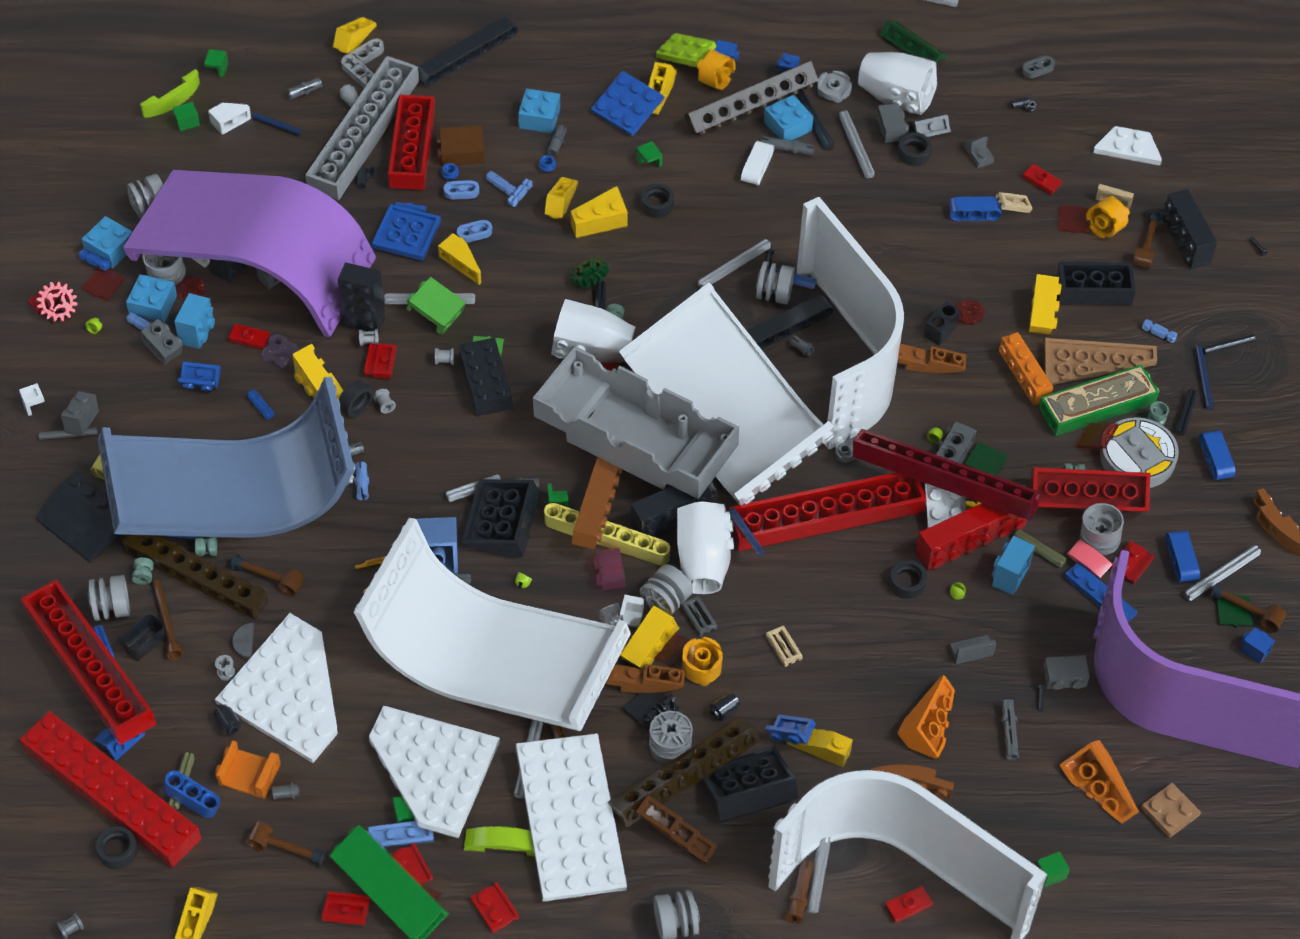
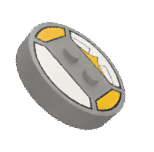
[1100,418,1179,488]

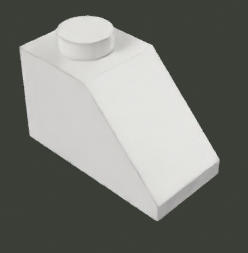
[208,103,251,135]

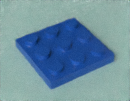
[591,71,664,137]
[372,204,441,261]

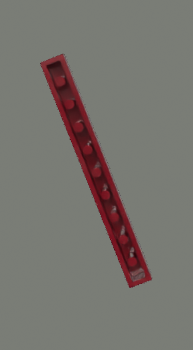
[853,429,1040,520]

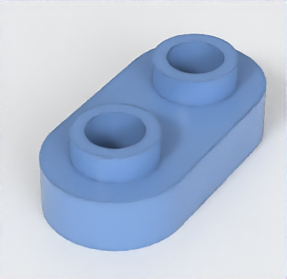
[444,180,479,200]
[457,220,492,243]

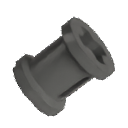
[56,912,85,939]

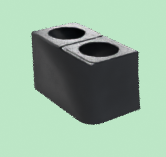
[924,301,961,345]
[119,614,166,661]

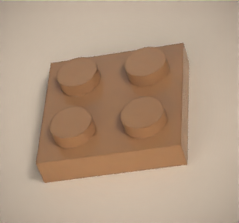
[1141,783,1201,838]

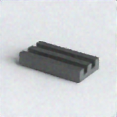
[681,596,718,637]

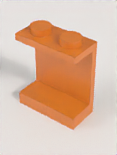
[215,740,281,799]

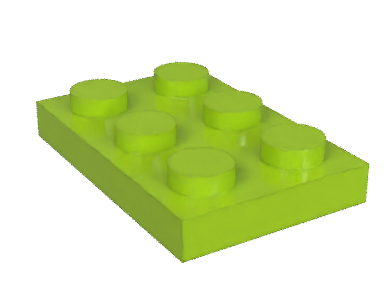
[655,33,716,67]

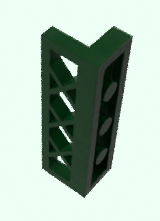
[880,20,948,66]

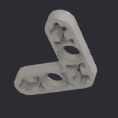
[341,39,384,89]

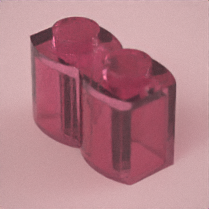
[593,548,626,591]

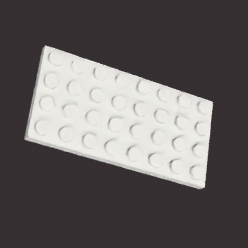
[516,734,627,901]

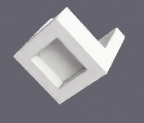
[19,384,45,416]
[620,595,644,628]

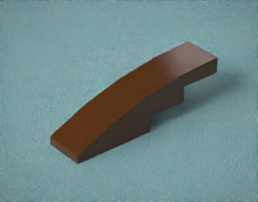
[636,795,718,865]

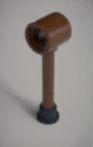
[1132,211,1163,269]
[230,554,305,596]
[1210,583,1287,633]
[245,821,327,867]

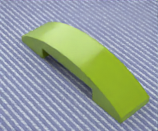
[140,69,200,118]
[464,827,535,856]

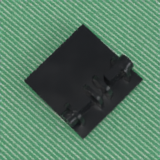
[623,692,681,731]

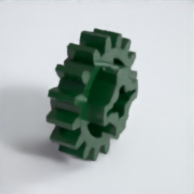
[570,257,609,288]

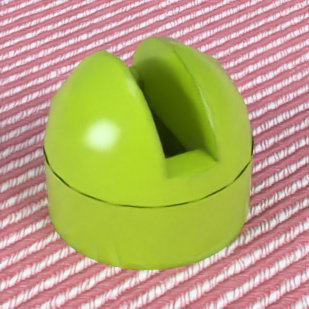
[86,318,102,334]
[926,427,943,444]
[515,572,532,588]
[950,582,966,600]

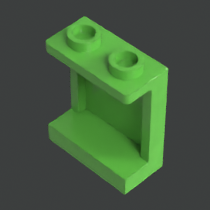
[407,277,466,335]

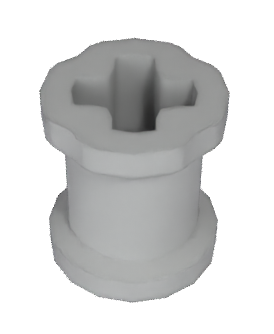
[359,329,379,346]
[435,348,454,365]
[373,389,396,414]
[215,655,235,681]

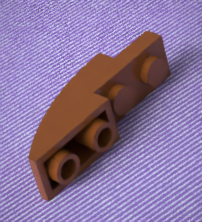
[897,344,966,373]
[1253,488,1300,556]
[605,664,685,693]
[871,764,954,800]

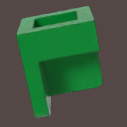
[204,49,228,78]
[173,102,200,131]
[637,141,663,167]
[548,483,568,507]
[393,796,415,823]
[1038,852,1070,887]

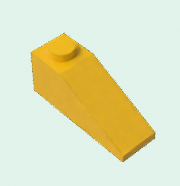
[333,17,377,53]
[648,62,676,115]
[545,177,578,219]
[438,233,481,285]
[787,729,853,768]
[175,887,218,939]

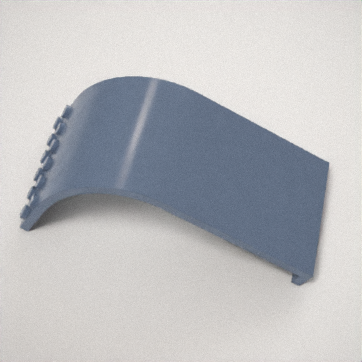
[98,377,355,538]

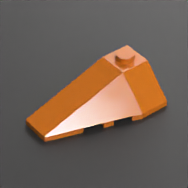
[897,675,955,759]
[1060,740,1139,824]

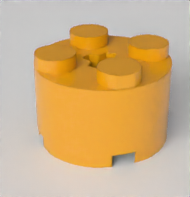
[697,49,735,90]
[1086,195,1130,238]
[682,637,723,686]

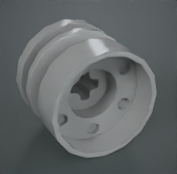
[127,173,163,219]
[142,254,186,285]
[756,261,795,305]
[1080,503,1124,555]
[640,564,693,616]
[88,575,130,621]
[649,711,693,765]
[653,890,699,939]

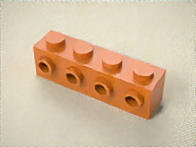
[999,332,1053,406]

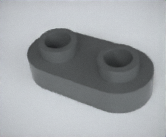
[1022,56,1055,78]
[835,436,856,463]

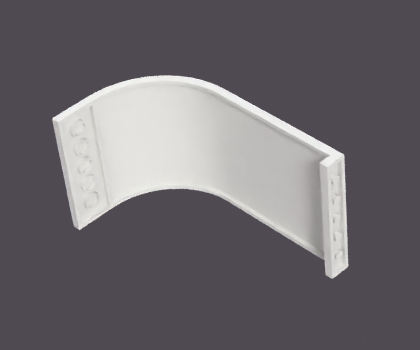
[796,197,904,450]
[619,283,834,506]
[354,518,631,731]
[768,770,1047,939]

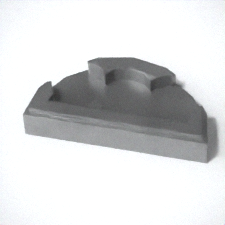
[233,623,255,660]

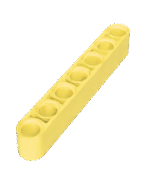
[544,503,670,566]

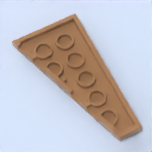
[1044,338,1157,385]

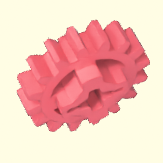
[36,282,77,322]

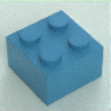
[518,89,560,133]
[764,95,813,141]
[82,216,133,269]
[126,274,177,323]
[174,293,215,349]
[991,536,1035,596]

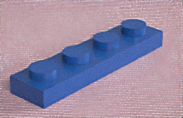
[1064,562,1137,622]

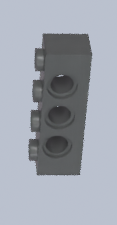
[922,422,976,488]

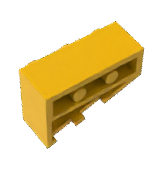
[1029,274,1062,335]
[293,344,343,400]
[620,605,679,669]

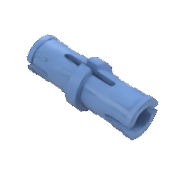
[354,462,369,500]

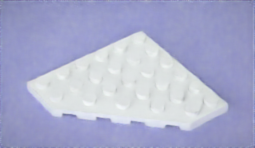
[215,613,338,763]
[369,706,499,838]

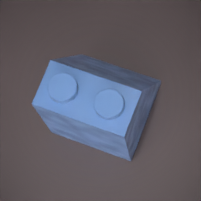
[417,517,458,574]

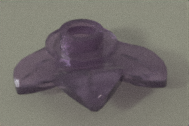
[262,334,299,369]

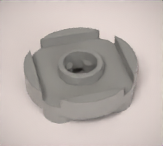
[817,71,852,103]

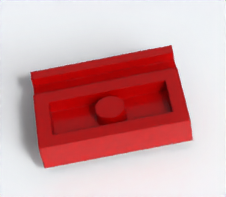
[364,342,397,379]
[1109,541,1155,585]
[391,843,433,885]
[470,882,519,934]
[322,891,370,925]

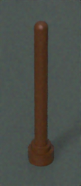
[152,578,183,660]

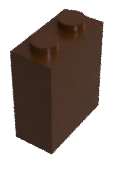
[437,125,485,166]

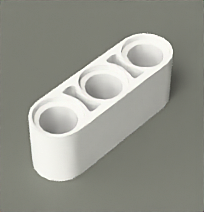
[741,141,774,185]

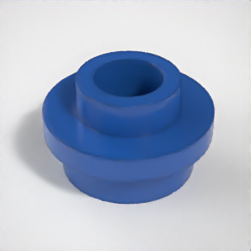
[538,155,556,172]
[441,163,459,180]

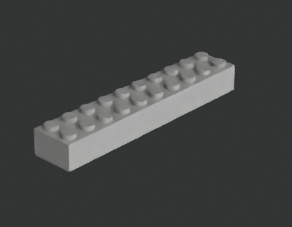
[305,56,419,200]

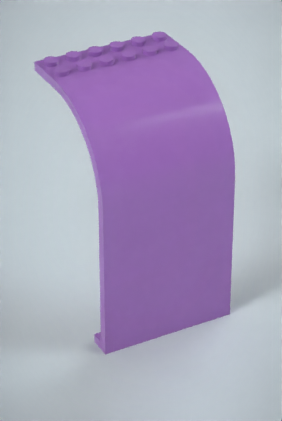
[123,170,376,337]
[1093,550,1300,768]

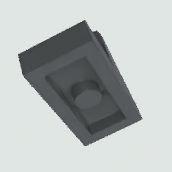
[962,136,994,168]

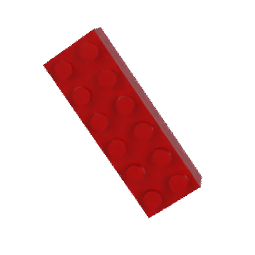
[388,95,436,190]
[1030,468,1151,512]
[915,503,1027,571]

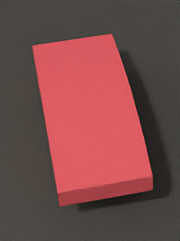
[1067,540,1112,579]

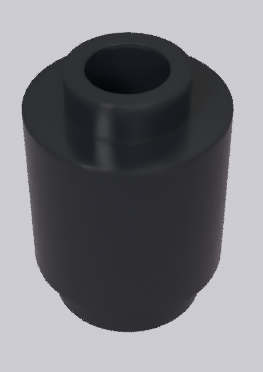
[709,692,740,721]
[213,704,241,735]

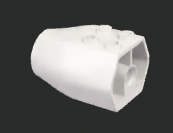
[858,52,937,115]
[551,299,635,364]
[677,502,734,594]

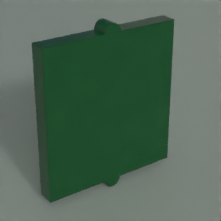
[964,442,1008,476]
[1216,593,1253,628]

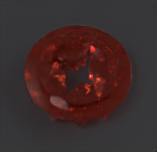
[176,276,206,300]
[957,300,985,325]

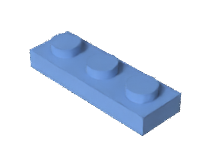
[368,821,434,848]

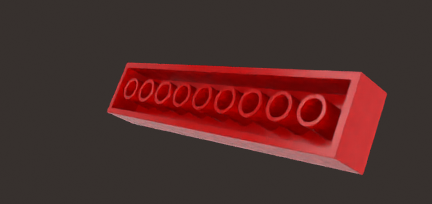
[729,472,927,551]
[21,579,156,745]
[20,711,202,868]

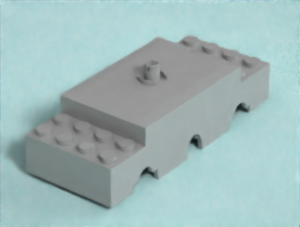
[533,346,739,499]

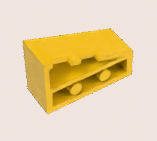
[571,186,628,238]

